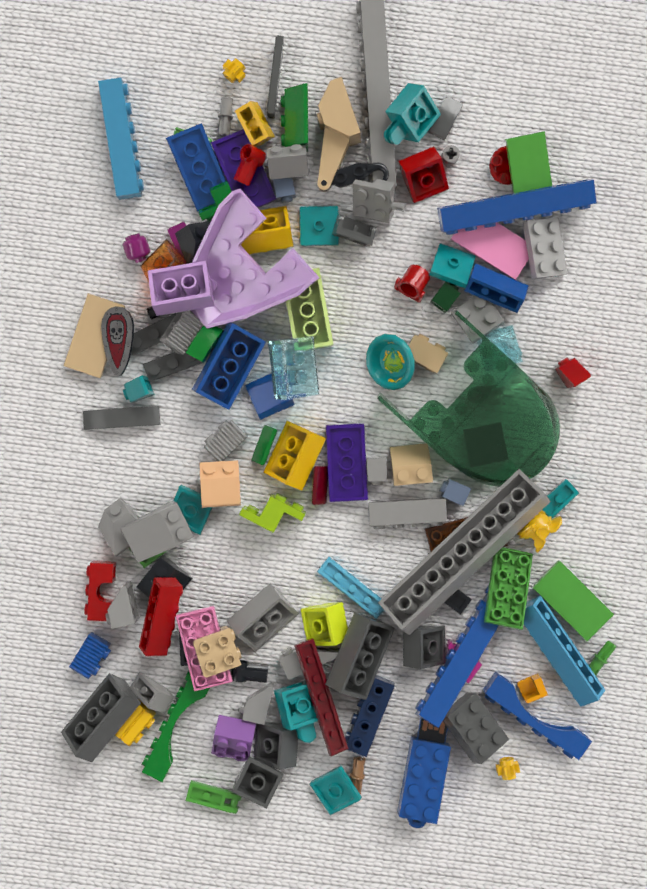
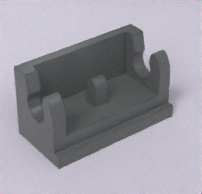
[332,214,377,247]

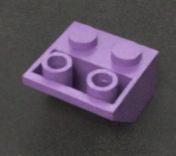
[211,715,256,761]

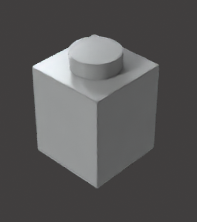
[366,457,387,485]

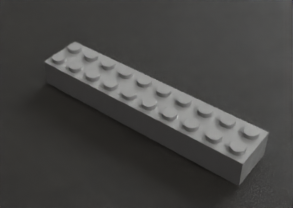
[378,469,551,635]

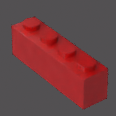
[139,578,183,656]

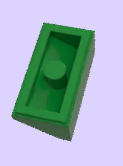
[252,425,278,465]

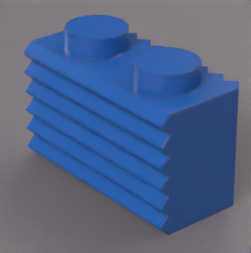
[69,632,111,679]

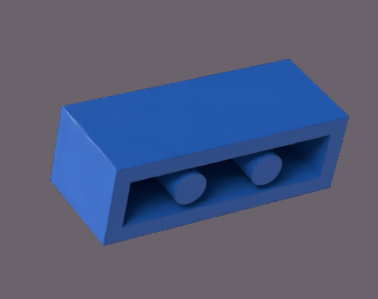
[464,263,529,313]

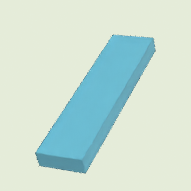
[317,557,384,619]

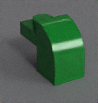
[198,181,232,221]

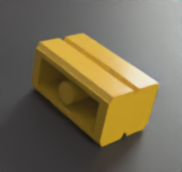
[115,699,156,746]

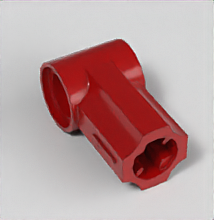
[233,144,266,186]

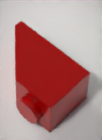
[555,357,591,388]

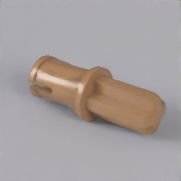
[350,756,365,794]

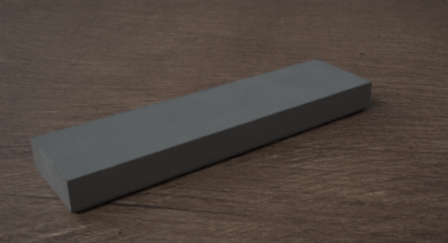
[267,35,284,118]

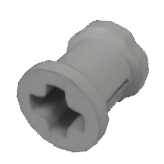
[441,145,460,167]

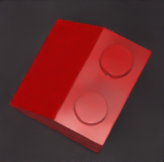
[398,146,449,203]

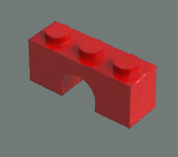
[84,561,116,621]

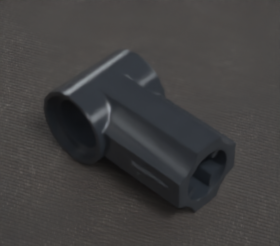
[230,660,269,683]

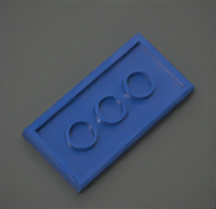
[166,123,226,211]

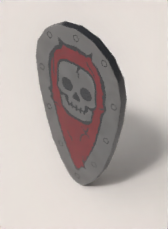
[101,306,134,376]

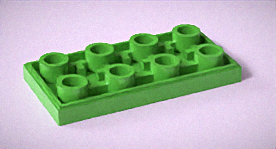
[505,131,552,193]
[484,547,533,630]
[532,560,614,641]

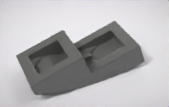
[428,95,463,141]

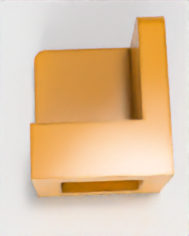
[517,673,548,703]

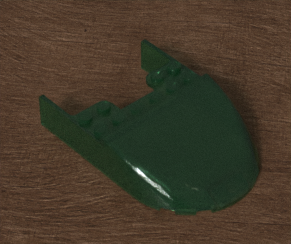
[377,310,560,487]

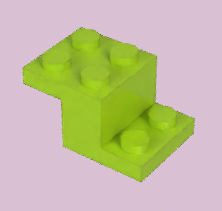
[239,493,306,533]

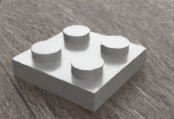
[451,296,505,344]

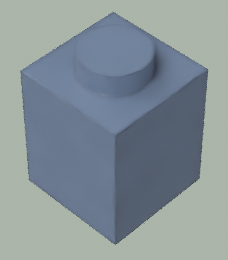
[273,177,296,203]
[439,478,471,506]

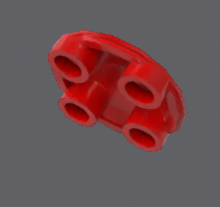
[489,146,512,185]

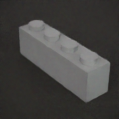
[368,498,447,529]

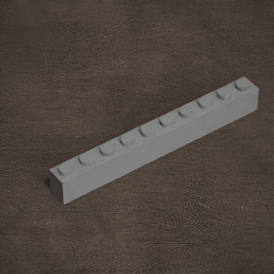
[356,0,397,191]

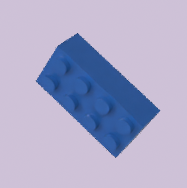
[192,322,266,410]

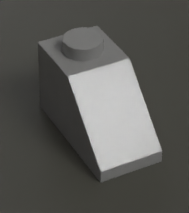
[130,672,174,713]
[240,683,274,725]

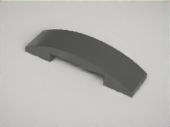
[83,406,161,430]

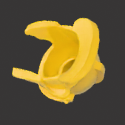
[517,510,562,553]

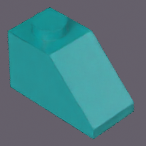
[123,375,155,403]

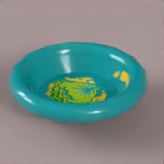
[366,334,415,390]

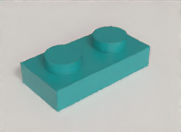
[542,479,579,518]

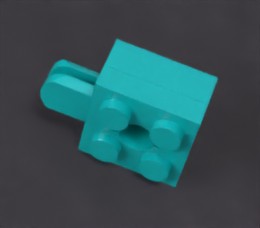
[384,83,441,145]
[274,680,318,743]

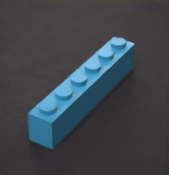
[98,77,144,200]
[524,595,605,707]

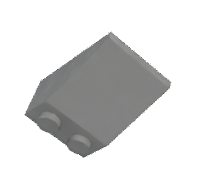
[120,501,194,563]

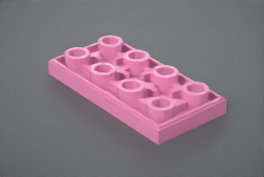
[450,222,529,280]
[176,606,233,691]

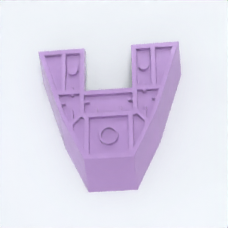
[191,189,319,328]

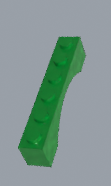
[141,671,210,782]

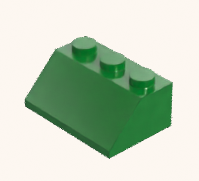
[281,83,308,152]

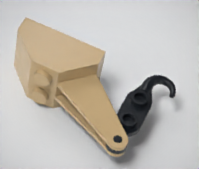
[316,77,389,192]

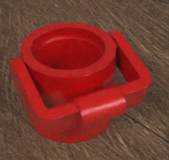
[394,264,430,303]

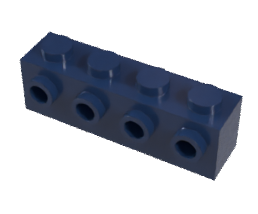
[344,675,395,757]

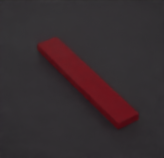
[294,638,348,756]

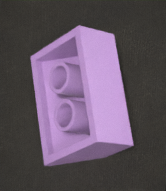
[148,261,214,316]

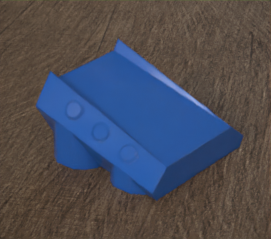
[245,369,295,420]

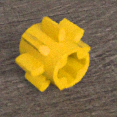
[222,58,246,83]
[495,757,520,780]

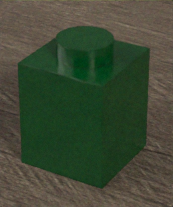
[430,282,461,313]

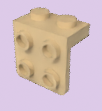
[193,626,242,677]

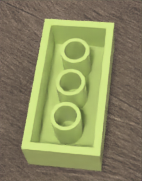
[286,268,334,353]

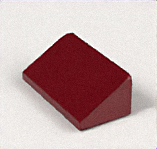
[312,466,328,505]

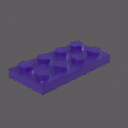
[211,129,277,208]
[326,423,368,502]

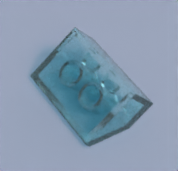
[268,336,319,400]

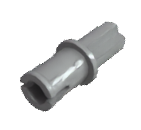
[218,96,233,137]

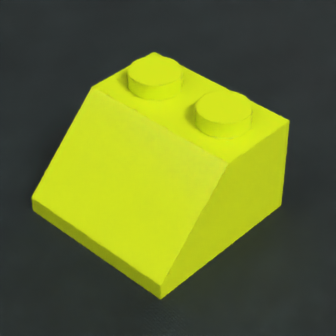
[301,602,348,646]

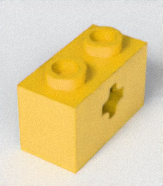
[235,101,275,146]

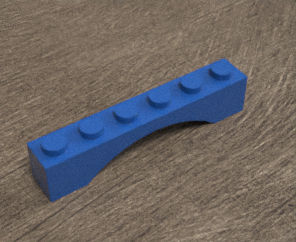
[482,671,592,760]

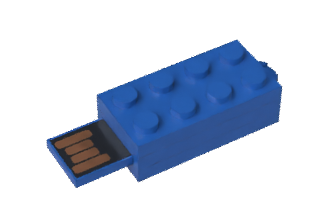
[397,718,451,828]

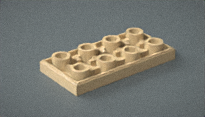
[63,293,125,378]

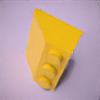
[240,206,294,255]
[263,421,326,491]

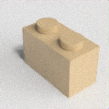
[408,334,448,374]

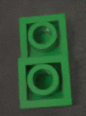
[186,325,224,363]

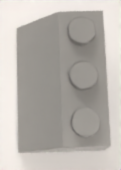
[227,583,299,651]

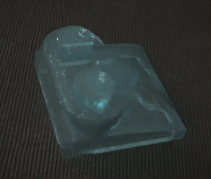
[477,325,523,372]

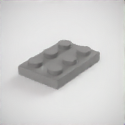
[523,217,568,279]

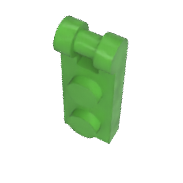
[185,780,242,814]

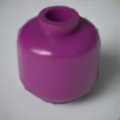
[122,233,151,263]

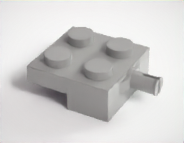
[353,179,405,223]

